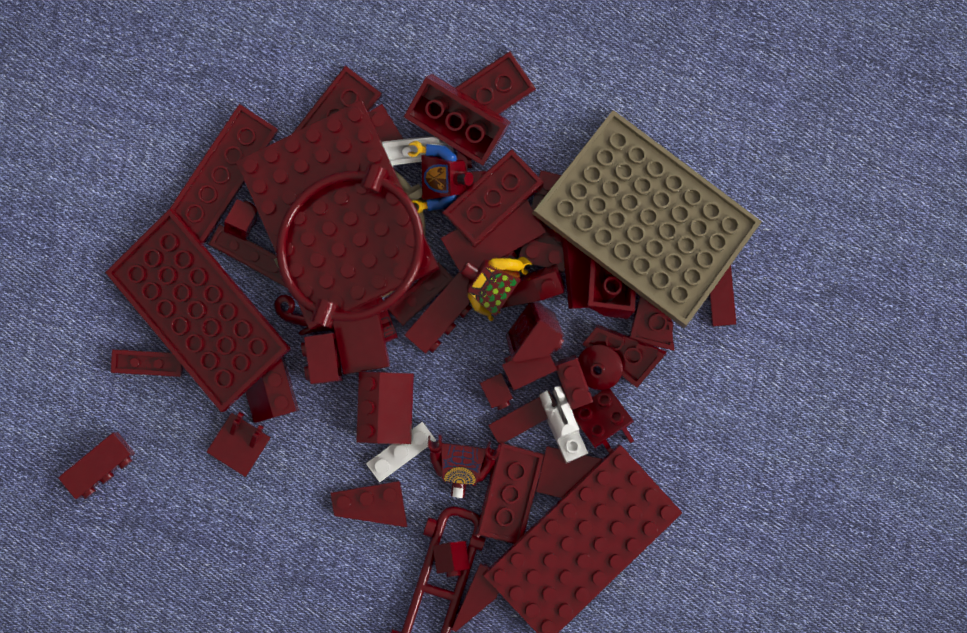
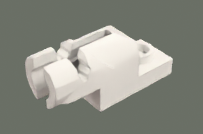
[539,386,588,463]

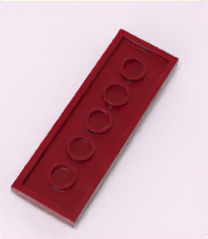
[170,104,279,245]

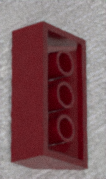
[404,74,511,166]
[506,301,564,362]

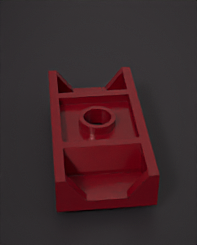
[519,170,565,273]

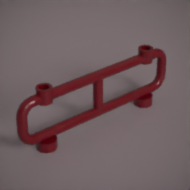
[391,506,486,633]

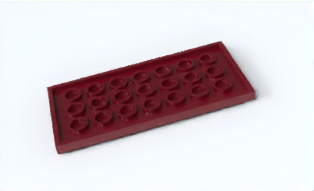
[105,209,291,412]
[482,444,682,633]

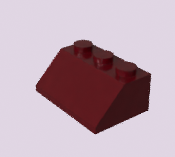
[587,258,636,319]
[245,356,299,424]
[356,372,414,444]

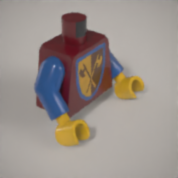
[408,141,473,213]

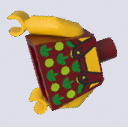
[460,257,532,321]

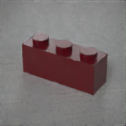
[58,432,136,500]

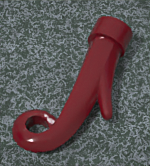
[274,295,335,336]

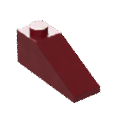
[502,264,565,308]
[451,562,499,632]

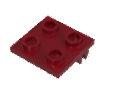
[572,388,634,453]
[207,412,271,477]

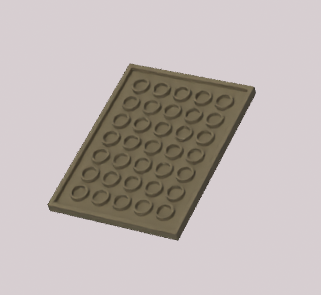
[532,110,762,328]

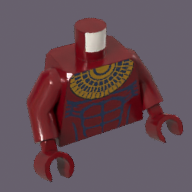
[428,435,501,498]

